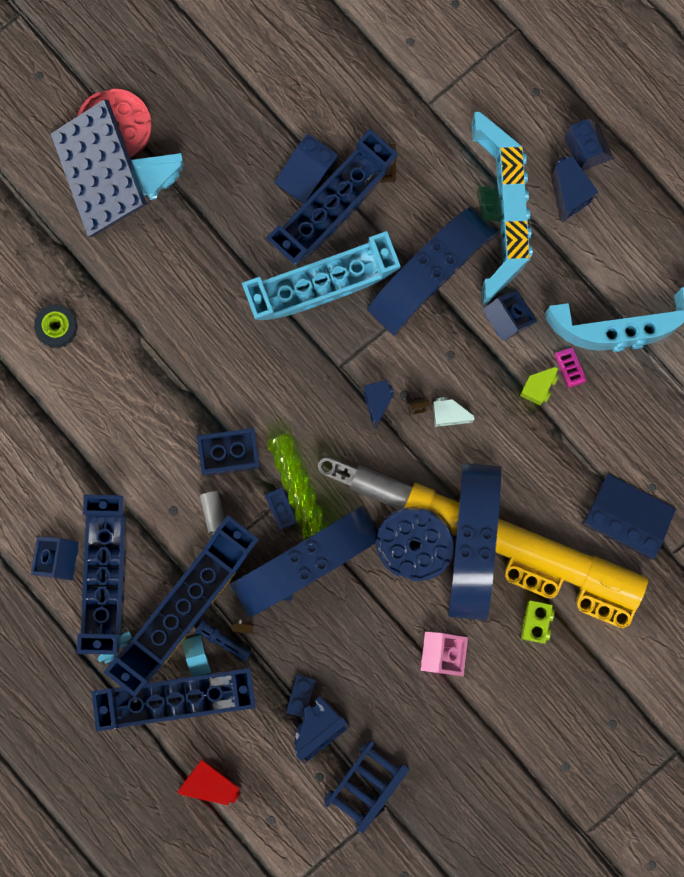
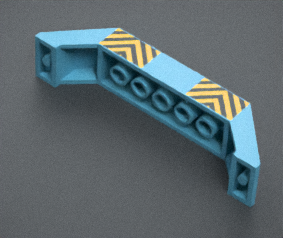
[471,112,533,306]

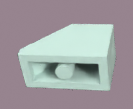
[432,397,474,427]

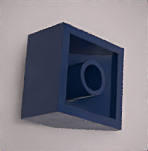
[482,290,537,341]
[363,380,394,428]
[30,536,79,581]

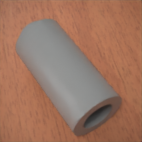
[200,491,225,535]

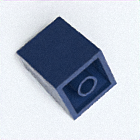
[564,118,614,171]
[551,155,598,222]

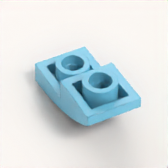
[98,631,133,664]

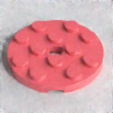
[77,89,152,159]

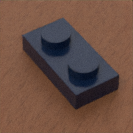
[265,488,297,531]
[286,675,316,718]

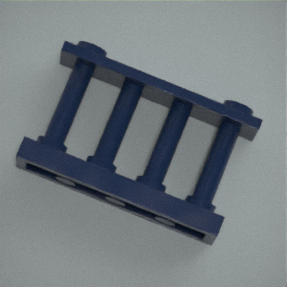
[324,741,410,834]

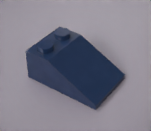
[274,133,338,205]

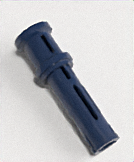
[195,618,252,662]

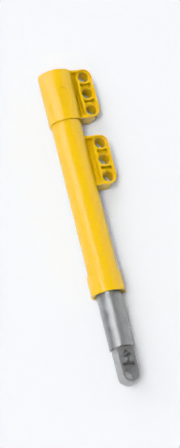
[318,457,648,628]

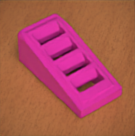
[555,347,587,389]

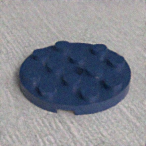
[376,507,454,581]

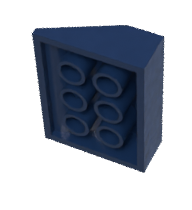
[582,474,676,560]

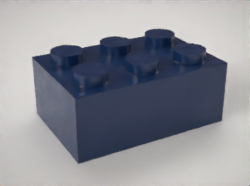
[197,428,260,477]

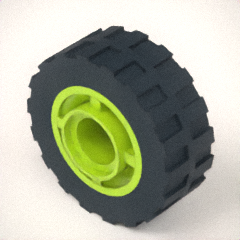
[34,304,77,348]

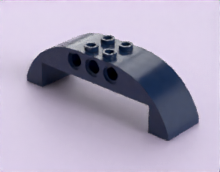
[266,129,398,265]
[367,206,499,336]
[448,463,501,621]
[77,495,126,655]
[230,505,378,617]
[91,668,256,732]

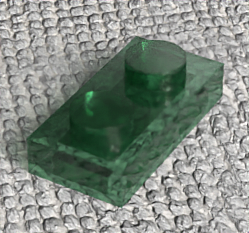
[477,187,502,221]

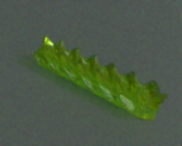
[267,433,328,540]

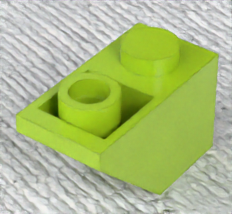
[520,367,559,405]

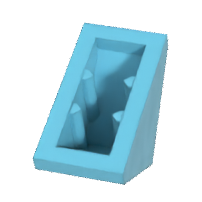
[182,635,211,677]

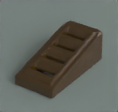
[407,397,430,415]

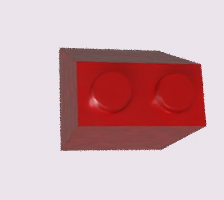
[177,758,241,805]

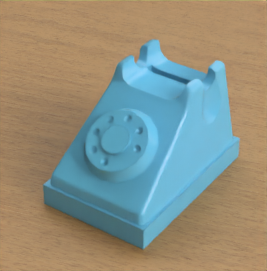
[131,153,184,200]

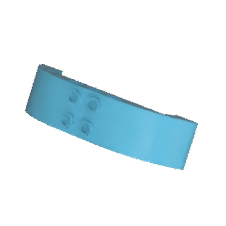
[242,231,401,320]
[545,287,684,352]

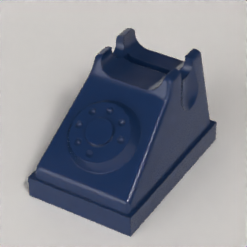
[294,696,350,764]

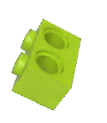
[520,601,555,644]

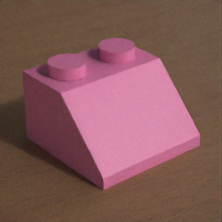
[421,632,468,676]

